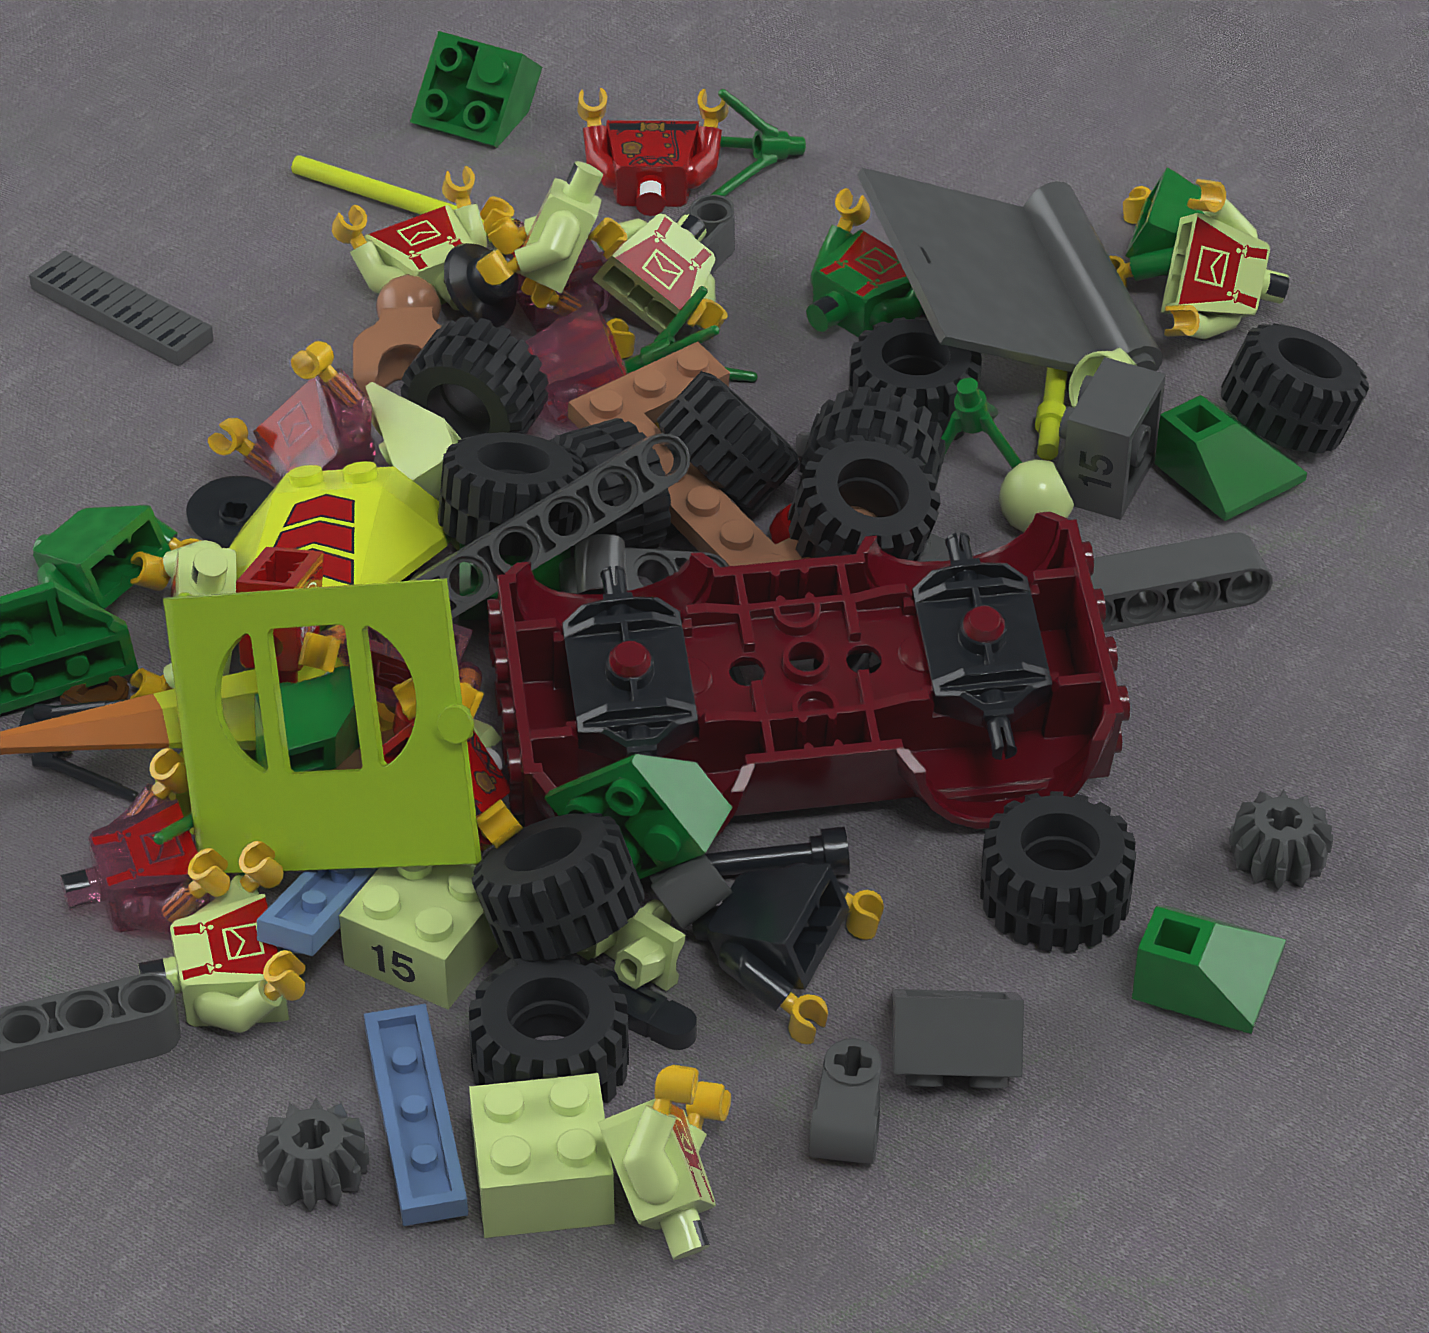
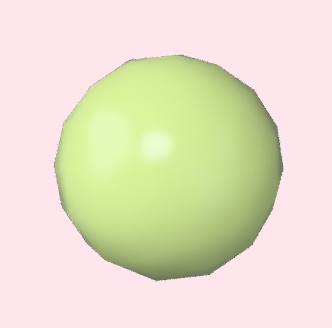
[999,459,1074,533]

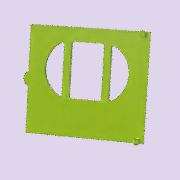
[163,578,482,873]

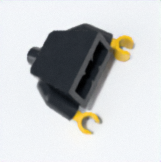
[692,863,884,1044]

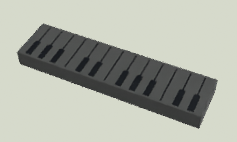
[29,251,214,366]

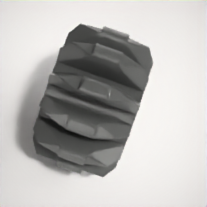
[1229,789,1333,890]
[257,1098,370,1212]

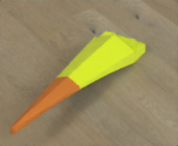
[0,648,406,755]

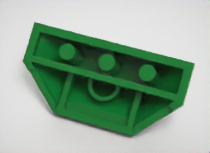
[0,581,139,714]

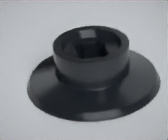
[444,243,519,327]
[186,476,274,548]

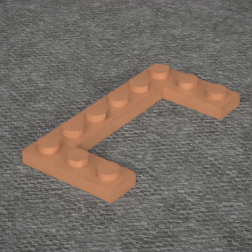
[568,342,877,566]

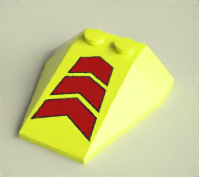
[229,461,452,587]

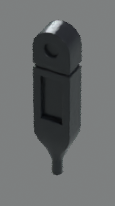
[601,967,697,1050]

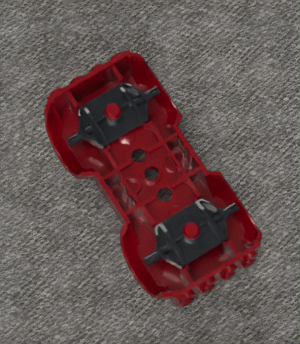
[487,511,1130,838]

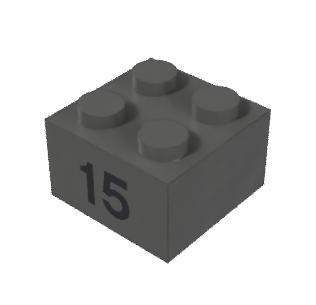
[1056,357,1166,520]

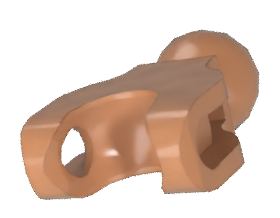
[353,274,442,404]

